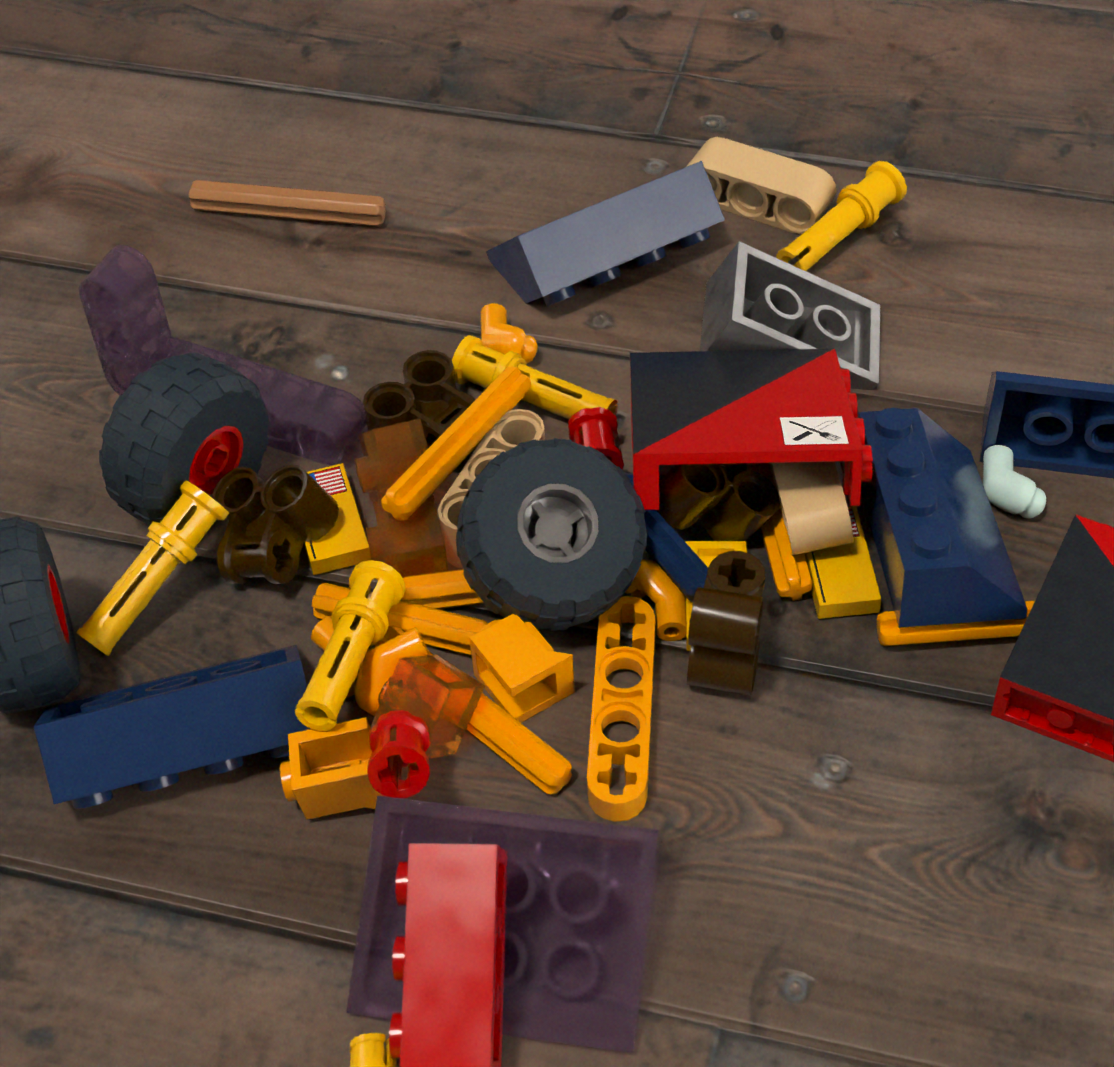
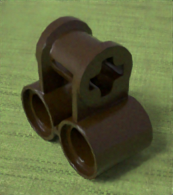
[363,350,476,458]
[657,463,780,541]
[212,464,339,584]
[687,551,765,695]

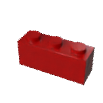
[389,844,507,1067]

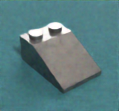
[700,242,880,390]

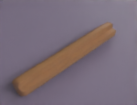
[189,180,386,227]

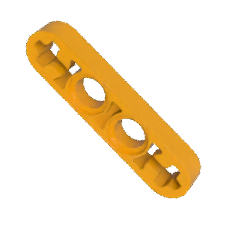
[587,596,656,822]

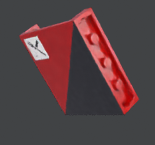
[630,348,873,510]
[991,514,1114,762]

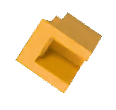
[469,614,575,723]
[280,717,389,820]

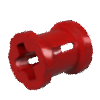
[568,407,624,470]
[367,710,430,799]

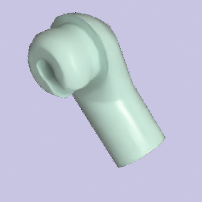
[983,445,1046,518]

